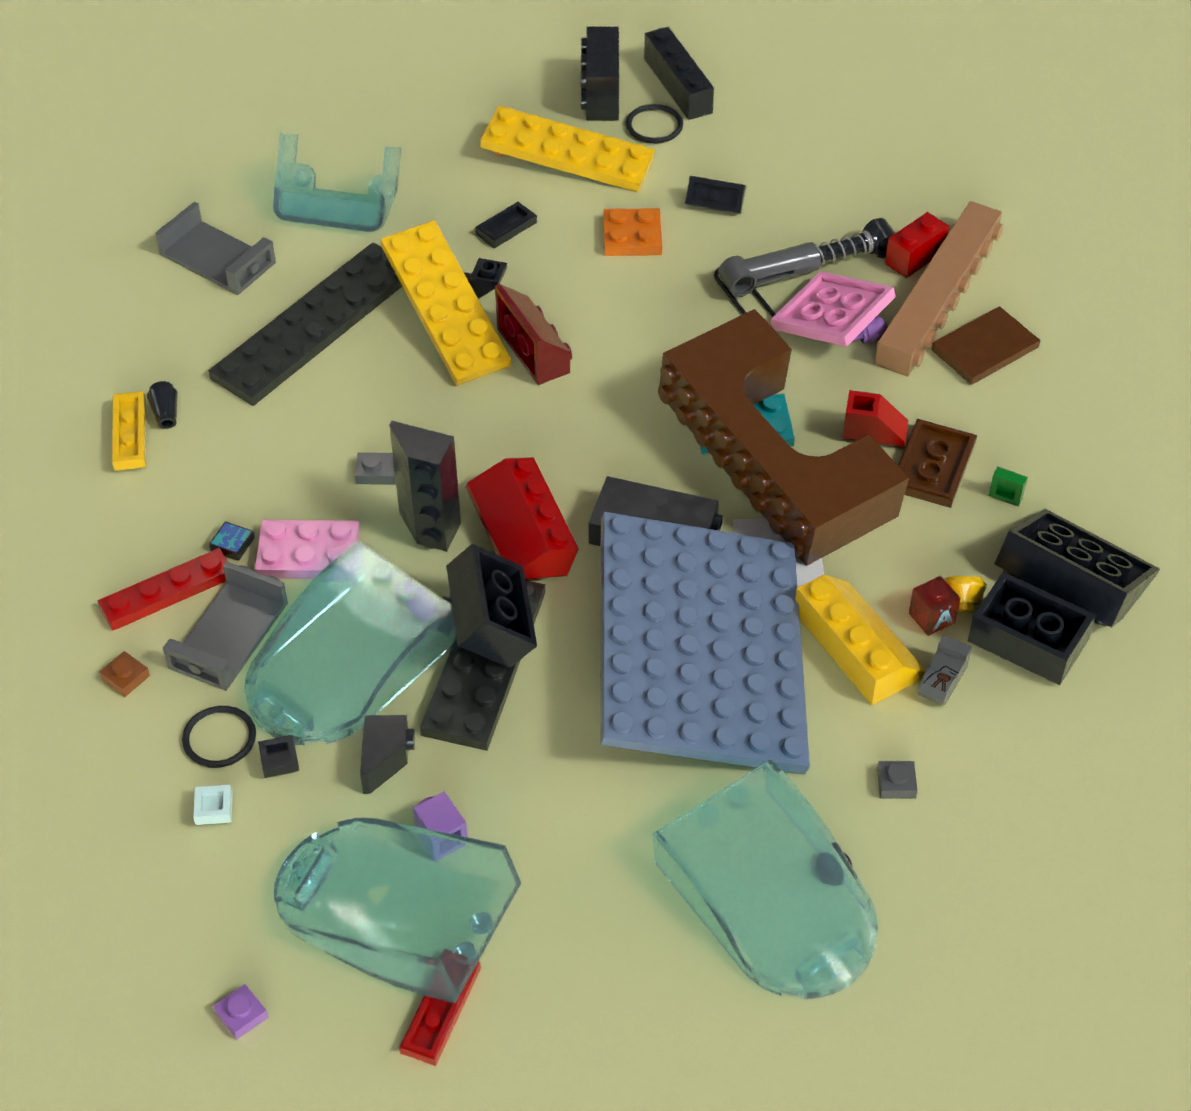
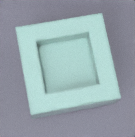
[193,785,233,825]

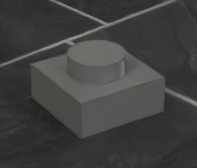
[877,761,918,799]

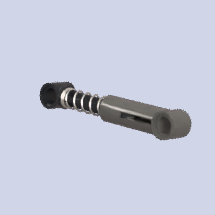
[718,218,895,297]

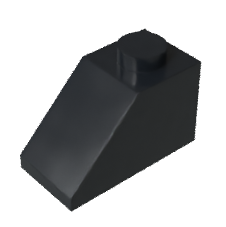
[360,715,415,794]

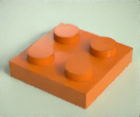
[603,208,662,256]

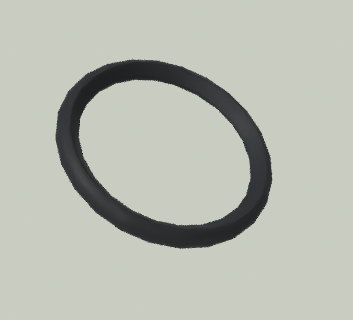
[626,104,684,143]
[182,706,256,768]

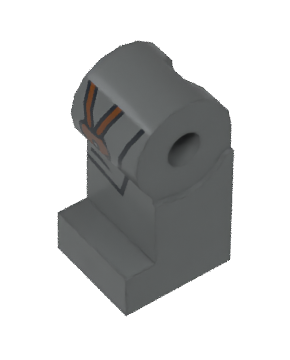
[918,635,972,705]

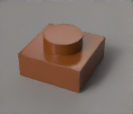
[99,651,150,697]

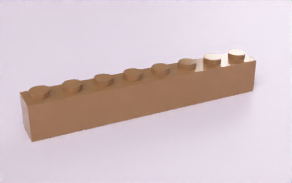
[875,201,1004,377]

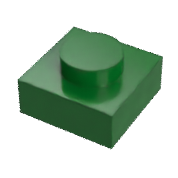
[989,466,1028,507]

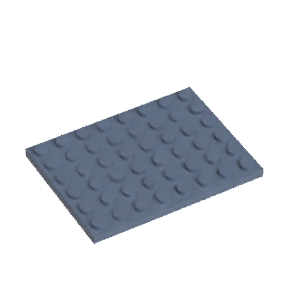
[600,512,810,774]

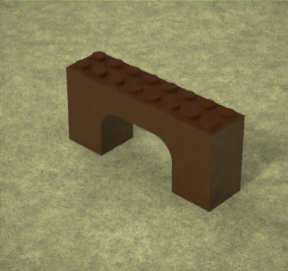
[658,309,909,566]

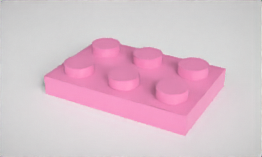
[255,520,360,579]

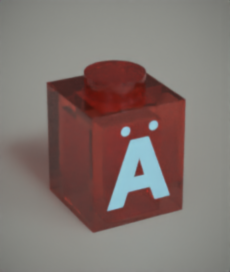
[909,575,960,636]

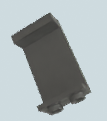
[155,202,276,295]
[163,561,288,691]

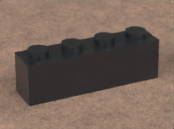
[644,26,714,120]

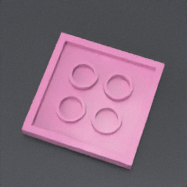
[771,271,896,347]

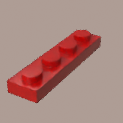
[97,548,228,631]

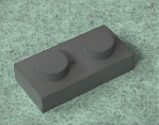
[355,452,396,485]

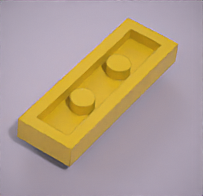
[112,391,146,471]

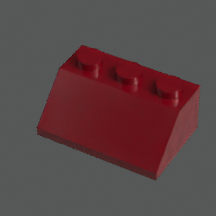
[495,284,572,385]

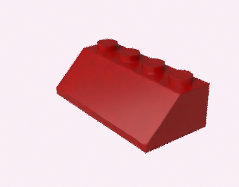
[466,457,579,579]

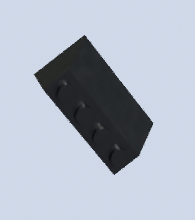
[389,421,461,552]

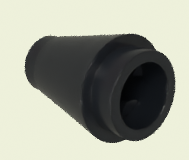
[147,381,178,429]

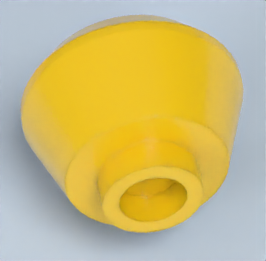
[941,576,987,611]

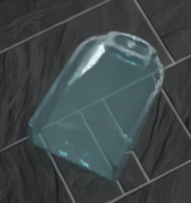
[245,540,456,745]
[653,759,878,999]
[273,818,521,1003]

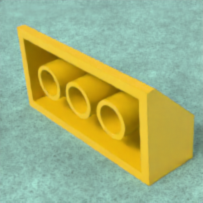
[795,574,926,705]

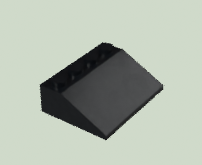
[994,509,1160,628]

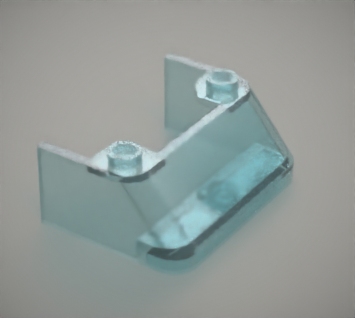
[273,133,402,232]

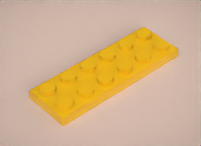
[480,105,655,192]
[381,220,511,386]

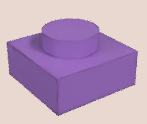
[213,984,269,1040]

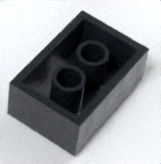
[581,27,619,121]
[446,543,537,668]
[968,572,1096,685]

